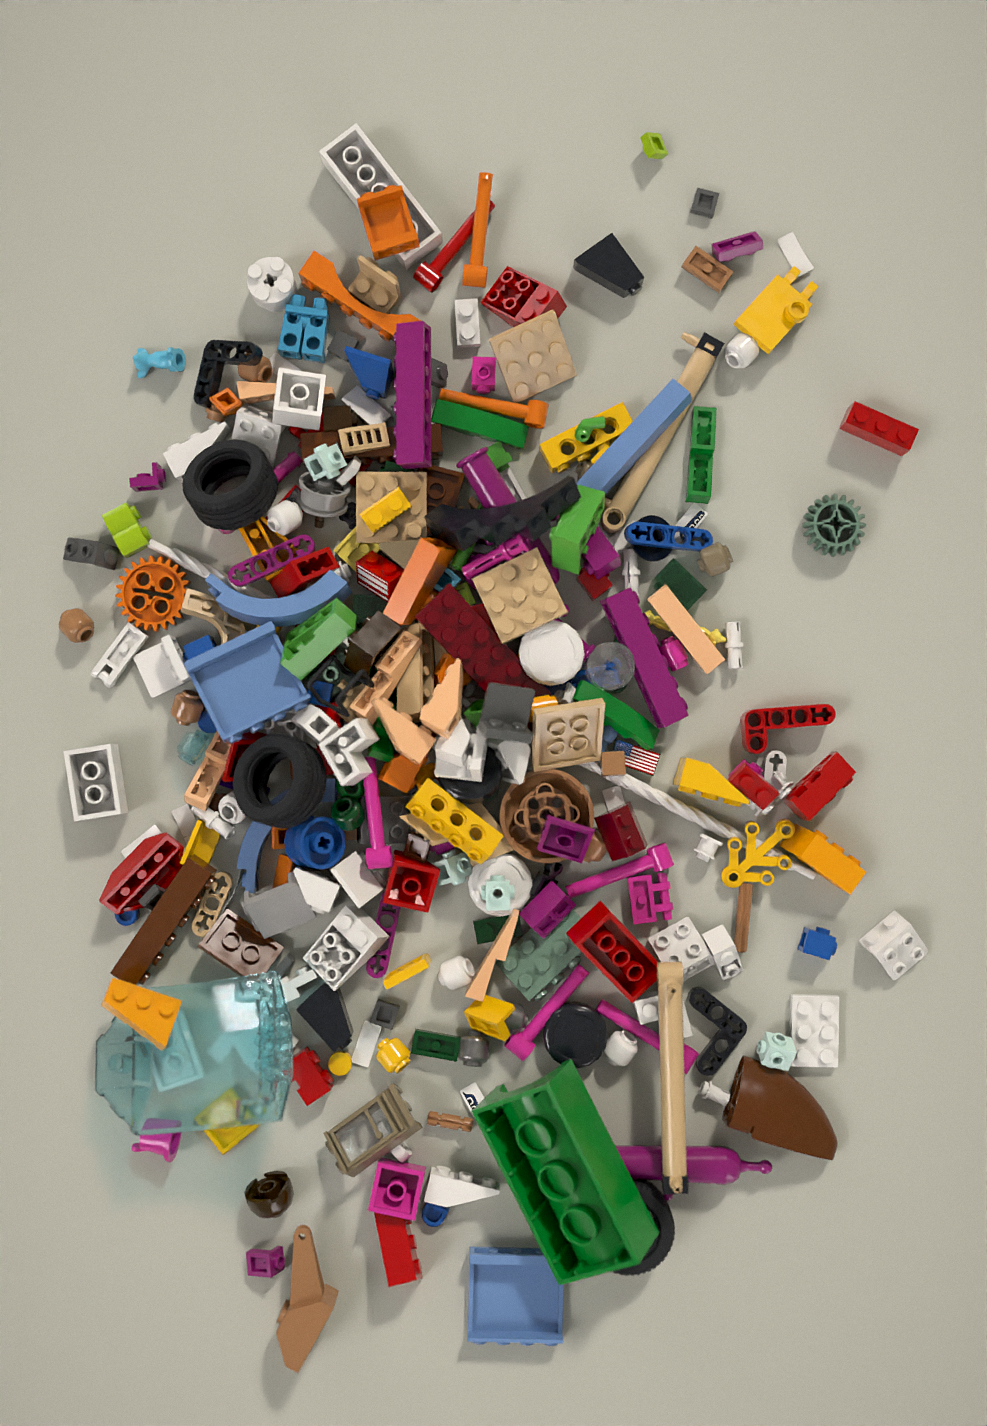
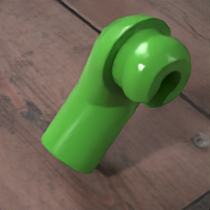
[575,416,605,442]

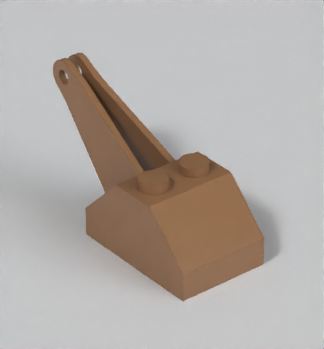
[276,1225,339,1373]

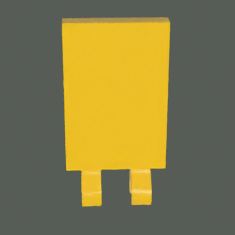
[733,266,819,354]

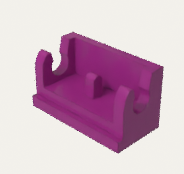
[519,881,576,939]

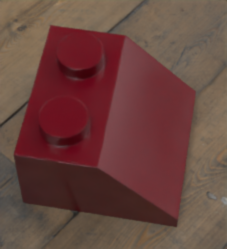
[594,801,648,861]

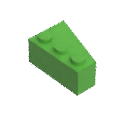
[549,484,605,574]
[280,598,357,681]

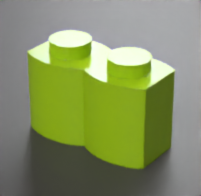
[102,502,152,558]

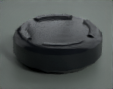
[438,746,502,805]
[543,1001,608,1069]

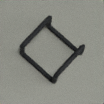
[307,655,375,717]

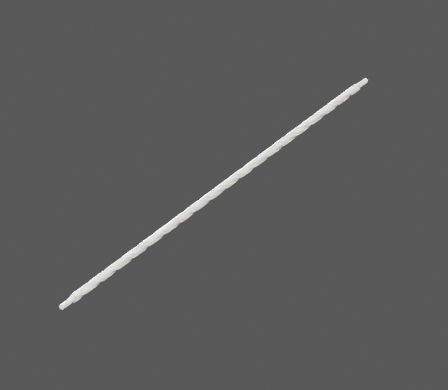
[148,539,817,880]

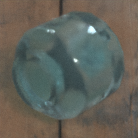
[176,730,210,766]

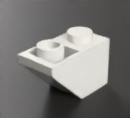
[291,703,339,744]
[433,718,471,767]
[702,924,744,980]

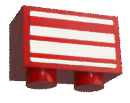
[356,551,404,602]

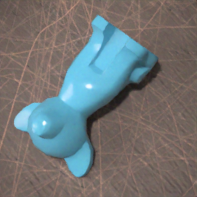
[133,347,186,379]

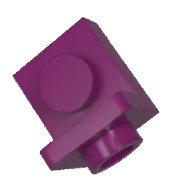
[129,462,166,492]
[246,1246,285,1278]

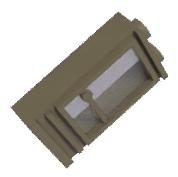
[323,1083,423,1178]

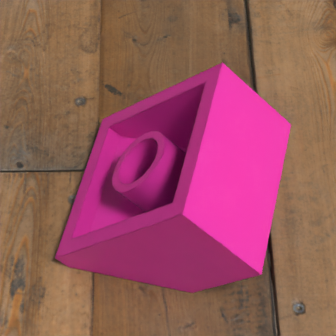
[368,1157,426,1221]

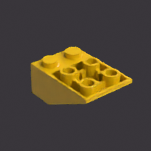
[673,758,749,807]

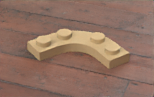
[180,588,246,644]

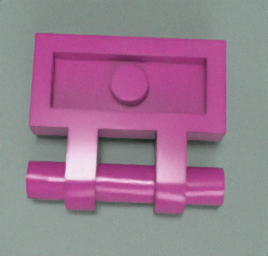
[627,872,673,924]

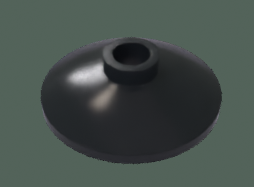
[631,515,675,562]

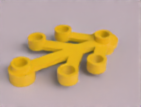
[721,818,795,888]

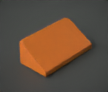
[272,854,295,889]

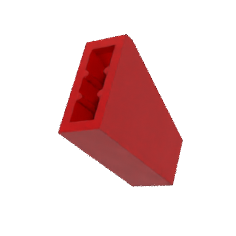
[270,546,339,598]

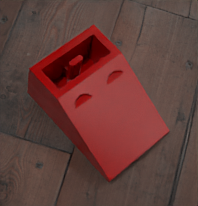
[480,266,567,327]

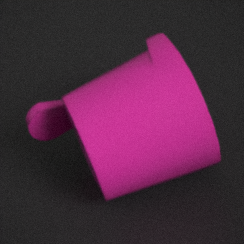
[131,1118,182,1163]

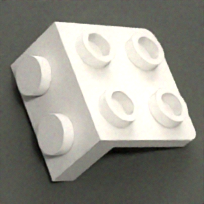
[859,910,928,980]

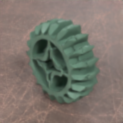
[802,494,866,557]

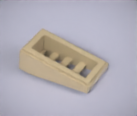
[338,423,390,456]

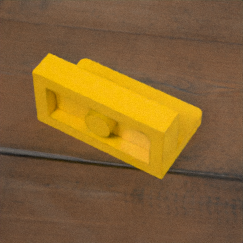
[180,819,221,865]
[464,995,515,1041]

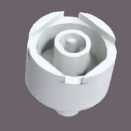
[247,257,298,312]

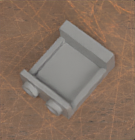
[242,871,317,939]

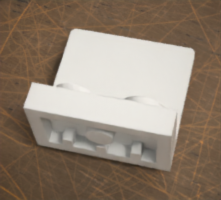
[232,404,287,467]
[133,635,191,698]
[434,725,489,782]
[648,917,715,981]

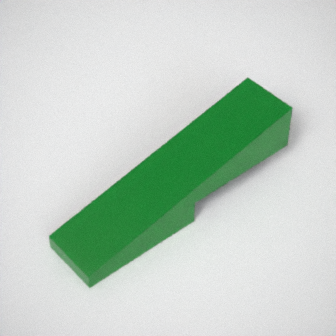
[685,406,717,504]

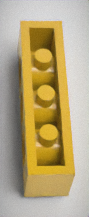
[539,402,633,474]
[406,778,504,864]

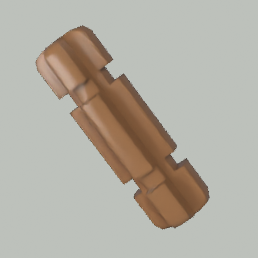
[427,1111,473,1132]

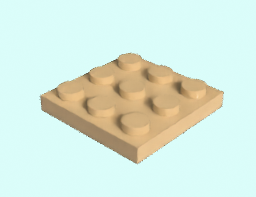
[488,310,577,403]
[356,472,427,543]
[472,548,568,644]
[531,698,605,772]

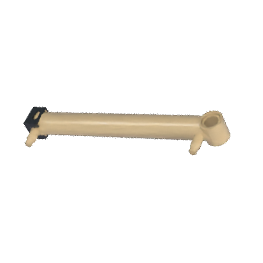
[601,332,725,533]
[657,962,688,1194]

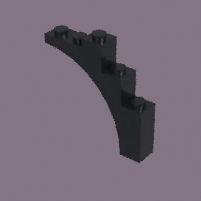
[424,476,581,552]

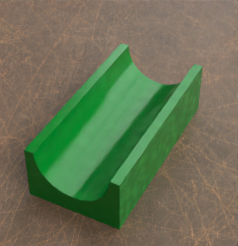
[471,1059,659,1286]

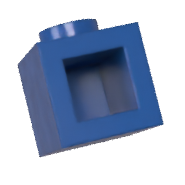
[798,926,837,961]

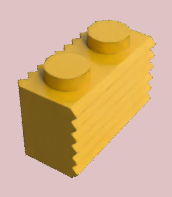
[359,487,412,533]

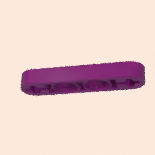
[228,534,316,587]
[366,892,401,978]

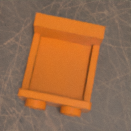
[356,185,420,261]

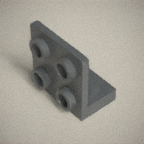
[478,682,535,744]
[357,796,408,844]

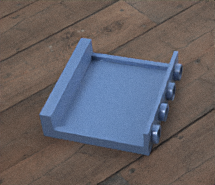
[184,621,311,744]
[468,1247,563,1346]

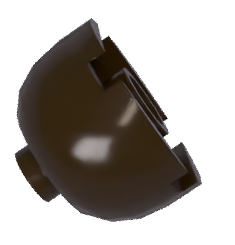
[244,1171,294,1219]

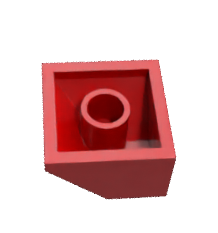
[383,849,440,913]

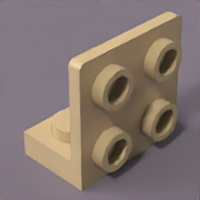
[347,255,401,314]

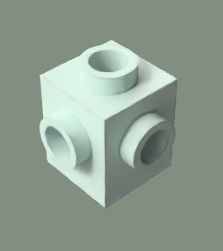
[303,443,347,481]
[432,850,472,886]
[481,875,515,911]
[756,1031,797,1071]

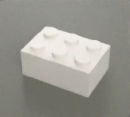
[64,744,128,821]

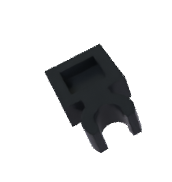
[530,862,564,896]

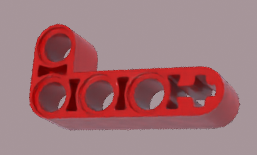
[740,704,836,754]

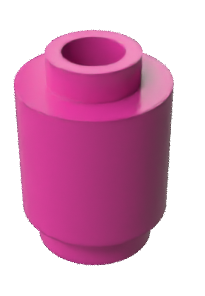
[658,635,688,672]

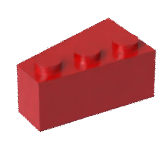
[374,1212,422,1287]

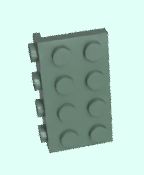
[495,909,583,1002]

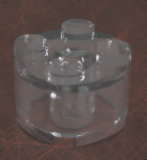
[584,642,635,691]

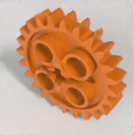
[115,556,191,632]

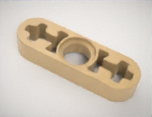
[192,871,233,937]

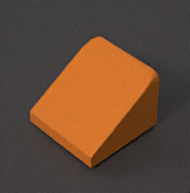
[209,388,243,416]

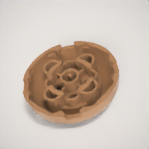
[500,769,594,863]

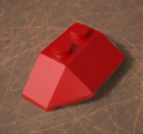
[99,832,184,915]

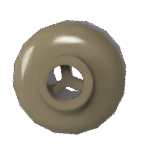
[697,542,733,577]

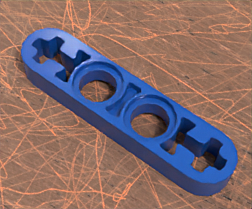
[624,522,713,552]

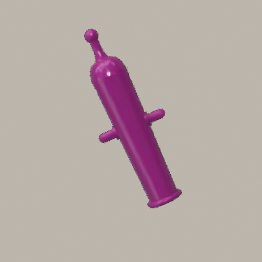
[456,447,569,617]
[615,1144,773,1201]

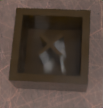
[343,610,401,680]

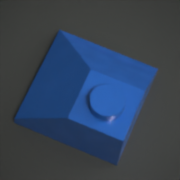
[344,346,394,400]

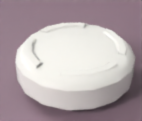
[519,620,584,686]
[468,853,532,917]

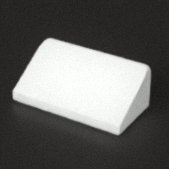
[341,386,392,425]

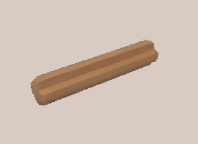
[734,883,753,953]

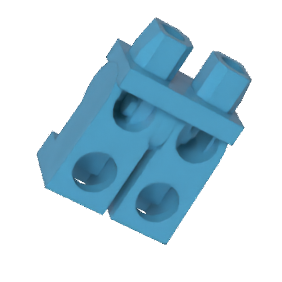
[278,294,330,363]

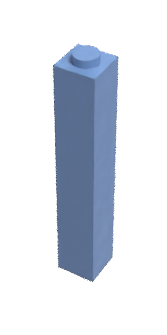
[576,379,692,495]

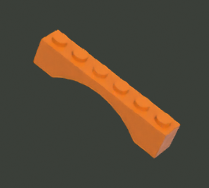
[298,251,421,342]
[377,653,471,793]

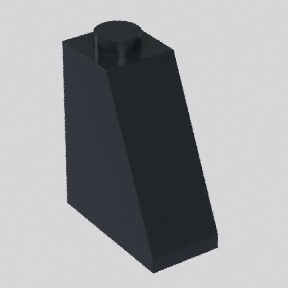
[573,233,645,298]
[296,982,354,1052]

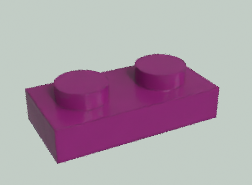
[711,231,764,262]

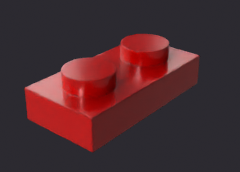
[728,762,780,810]

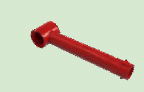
[413,200,495,293]

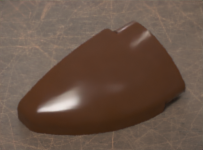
[722,1055,838,1160]

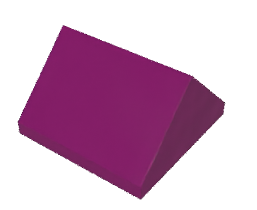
[537,814,595,863]

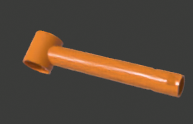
[462,172,493,288]
[439,388,549,429]

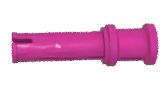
[462,534,532,579]

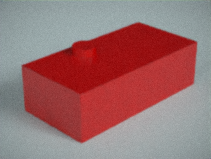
[566,900,658,1003]

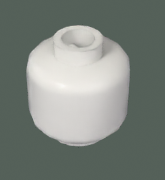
[724,333,759,368]
[267,500,303,535]
[218,791,247,824]
[438,956,474,990]
[604,1030,638,1066]

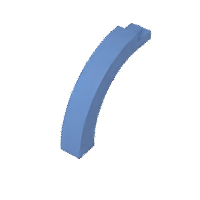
[205,570,352,627]
[237,778,337,893]

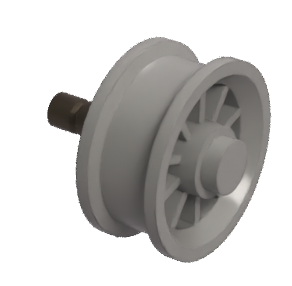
[296,472,351,528]

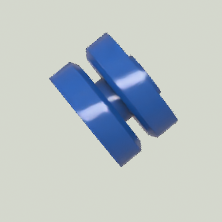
[284,816,346,869]

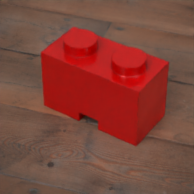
[281,1046,333,1106]

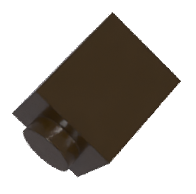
[322,405,358,432]

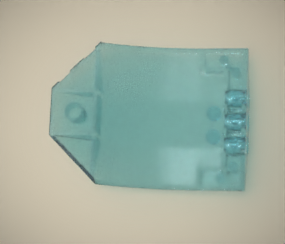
[95,971,293,1135]

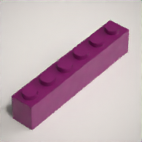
[394,321,431,469]
[600,587,689,728]

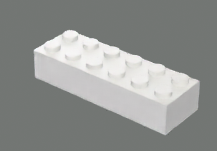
[319,123,442,270]

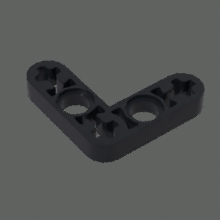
[193,340,263,408]
[688,987,747,1076]

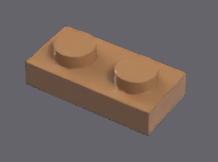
[682,246,733,293]

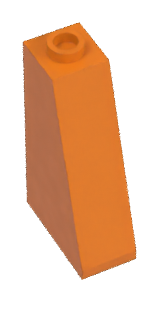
[383,538,457,626]

